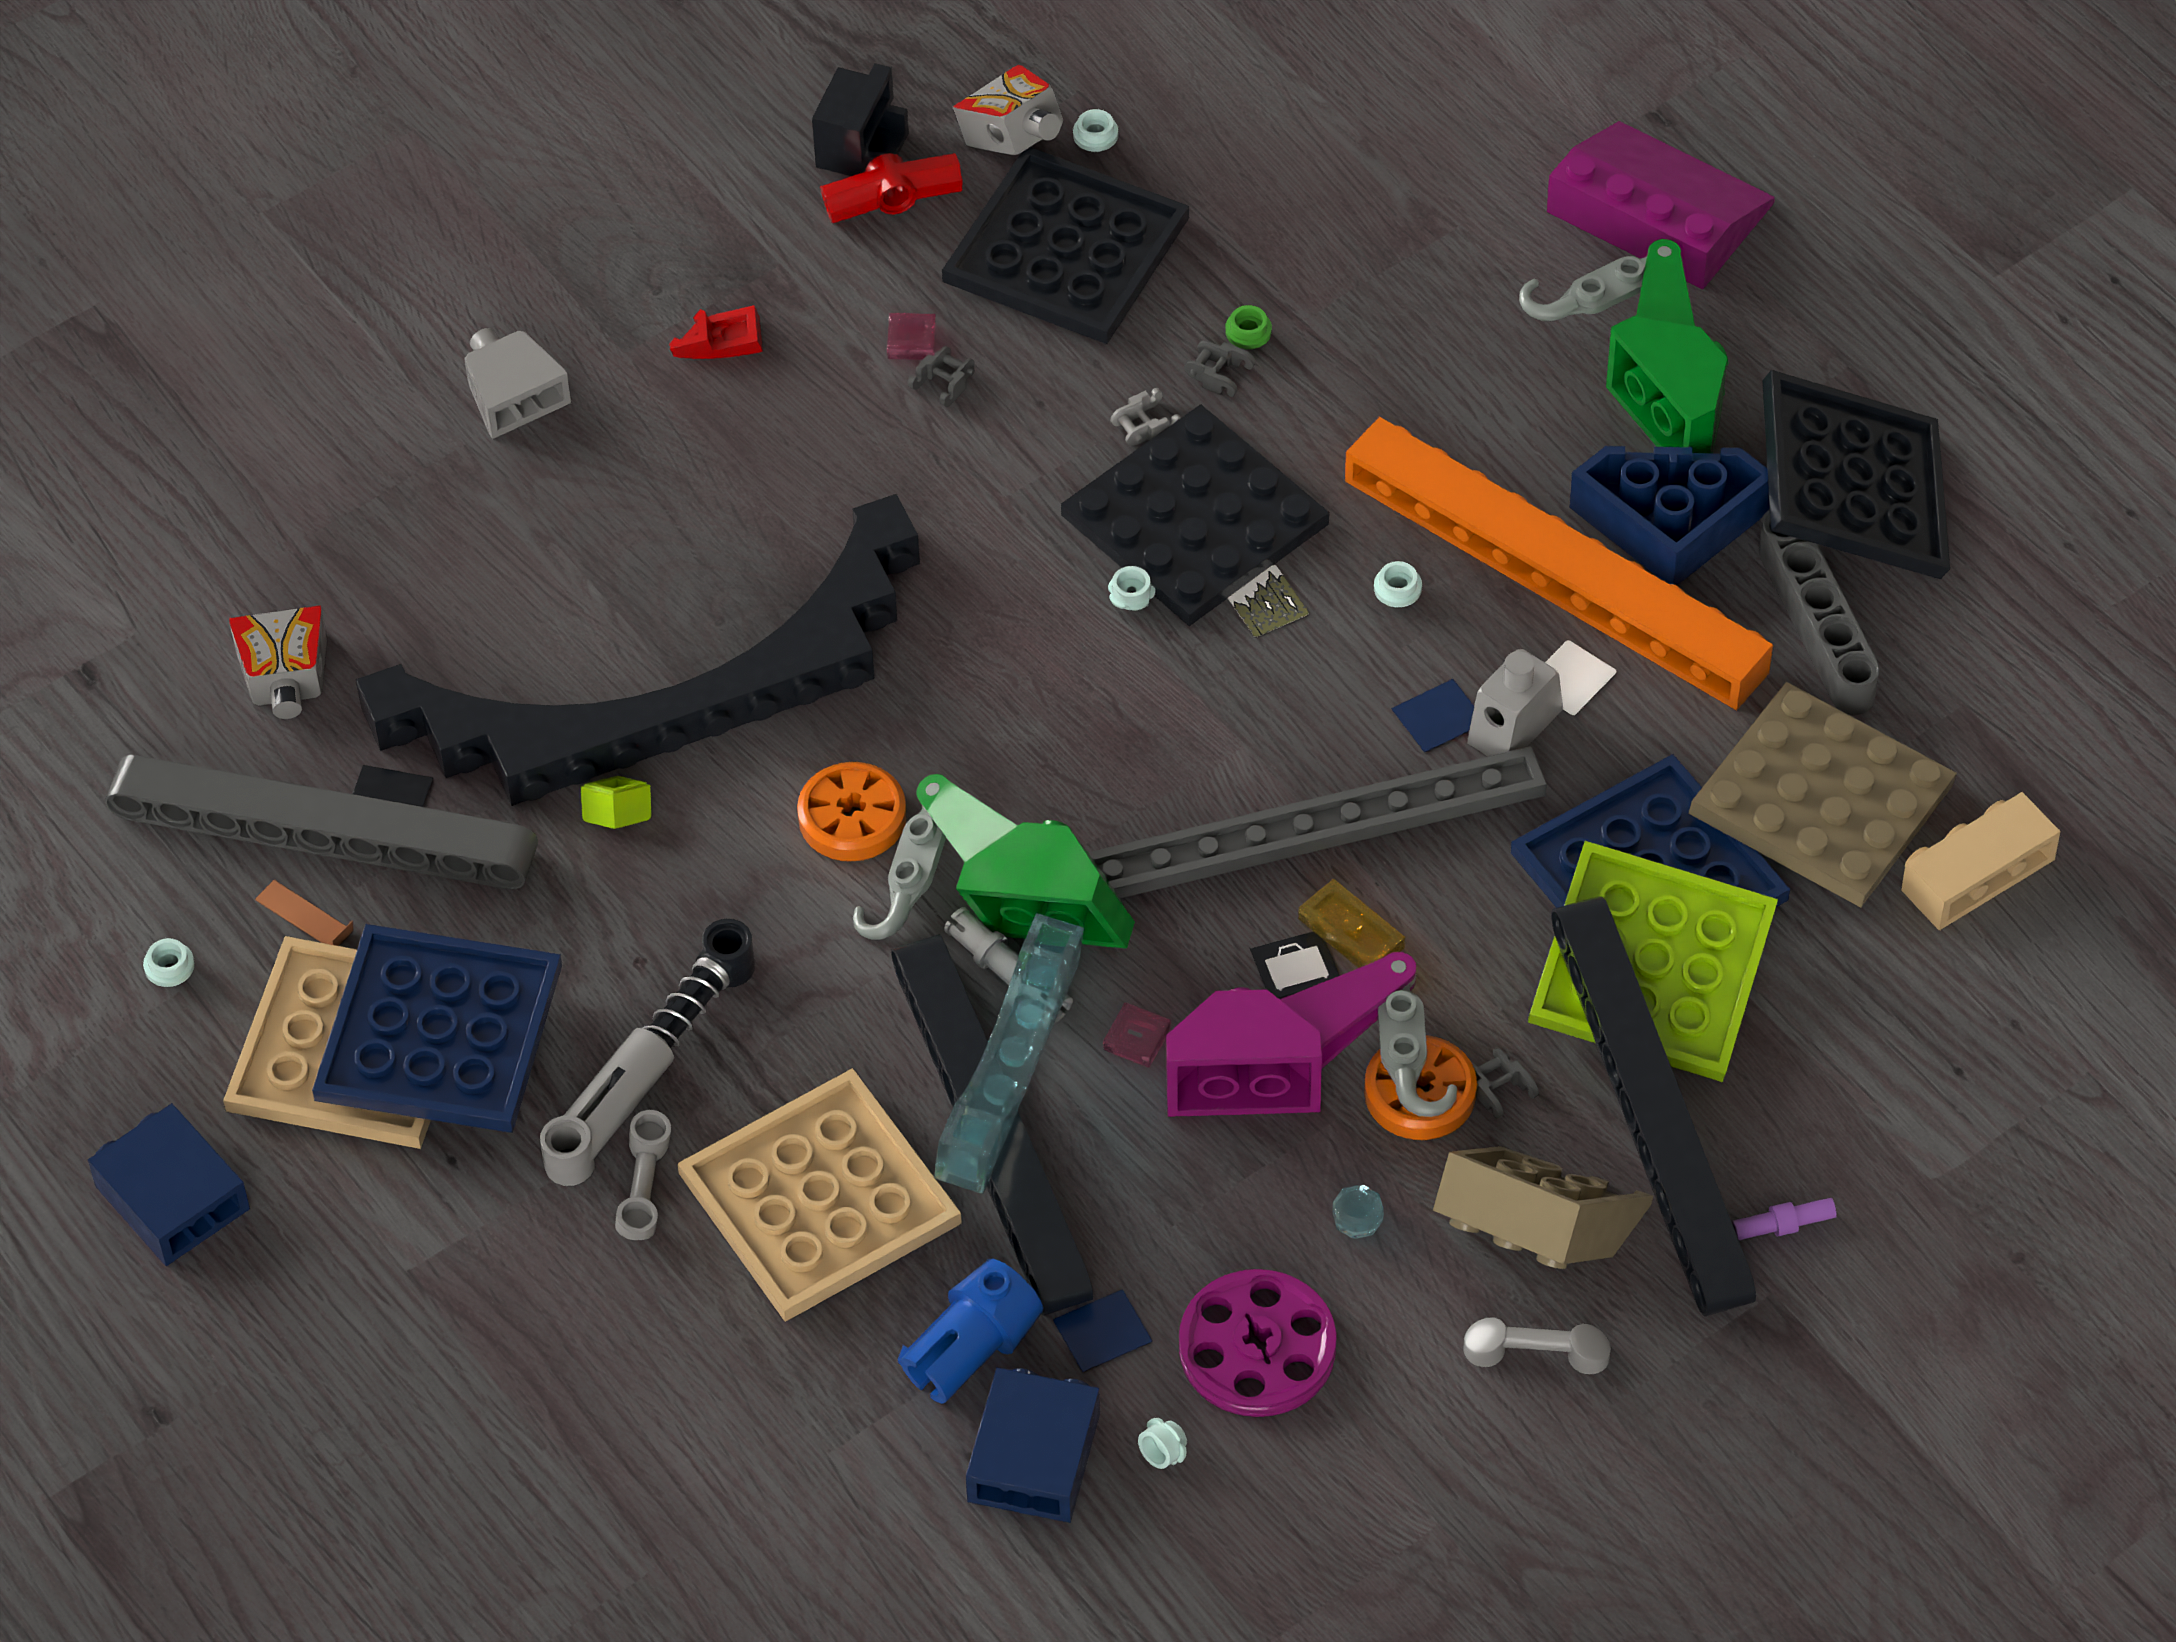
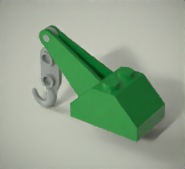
[1519,239,1728,453]
[853,774,1135,948]

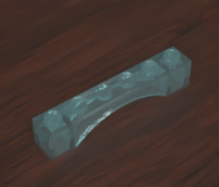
[934,913,1084,1194]

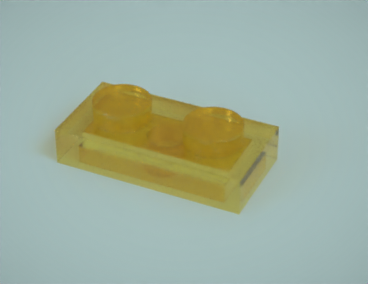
[1298,878,1405,968]

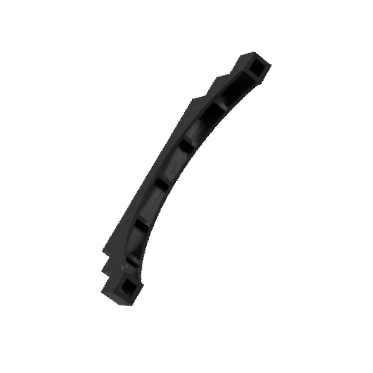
[355,494,920,806]

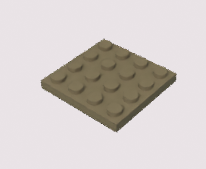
[1688,682,1957,908]

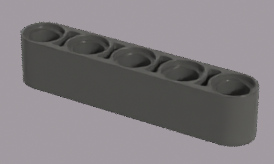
[1758,510,1880,715]

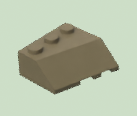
[1433,1146,1654,1269]

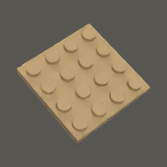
[223,936,431,1149]
[678,1068,962,1322]

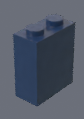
[88,1103,250,1266]
[966,1367,1100,1523]

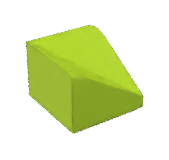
[581,776,652,829]

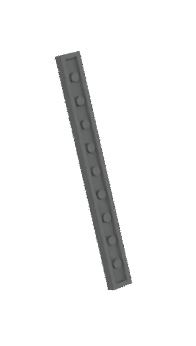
[1089,746,1547,898]

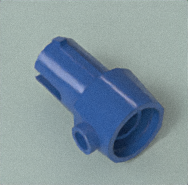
[898,1259,1043,1404]

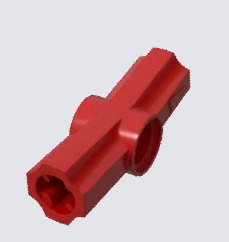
[820,153,963,223]

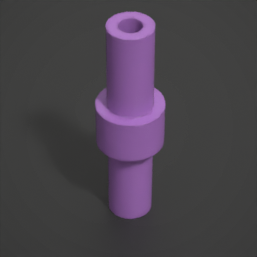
[1731,1198,1836,1240]

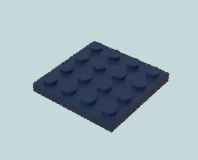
[1511,754,1790,908]
[312,924,562,1133]

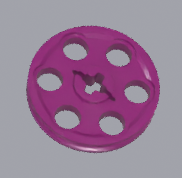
[1179,1269,1336,1417]

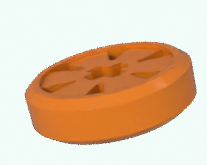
[797,762,906,861]
[1364,1035,1477,1140]

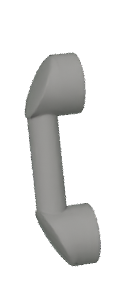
[615,1110,671,1240]
[1463,1317,1611,1374]

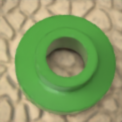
[1225,305,1272,349]

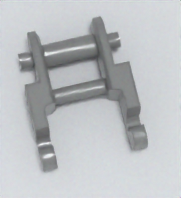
[1111,388,1181,446]

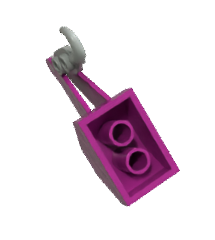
[1166,952,1457,1117]

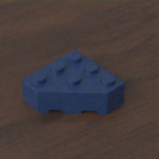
[1569,446,1770,585]

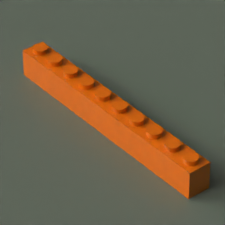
[1345,416,1773,711]

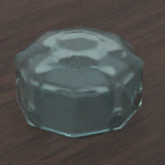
[1332,1185,1384,1239]

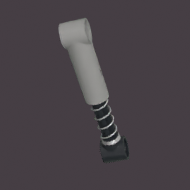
[540,919,755,1186]

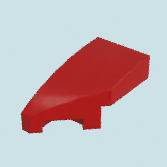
[669,305,763,359]

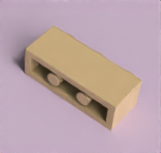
[1901,792,2061,930]

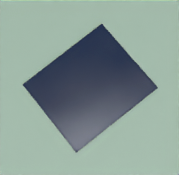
[1391,679,1474,753]
[1053,1289,1153,1372]

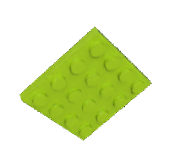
[1528,841,1778,1082]

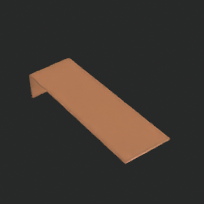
[255,880,353,946]

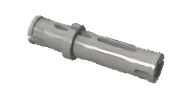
[944,907,1073,1023]

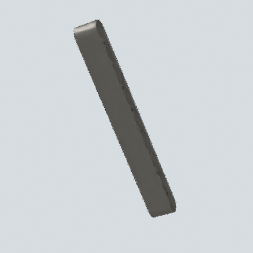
[105,755,539,889]

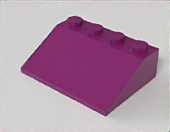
[1547,121,1775,290]

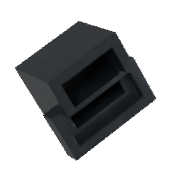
[812,63,909,176]

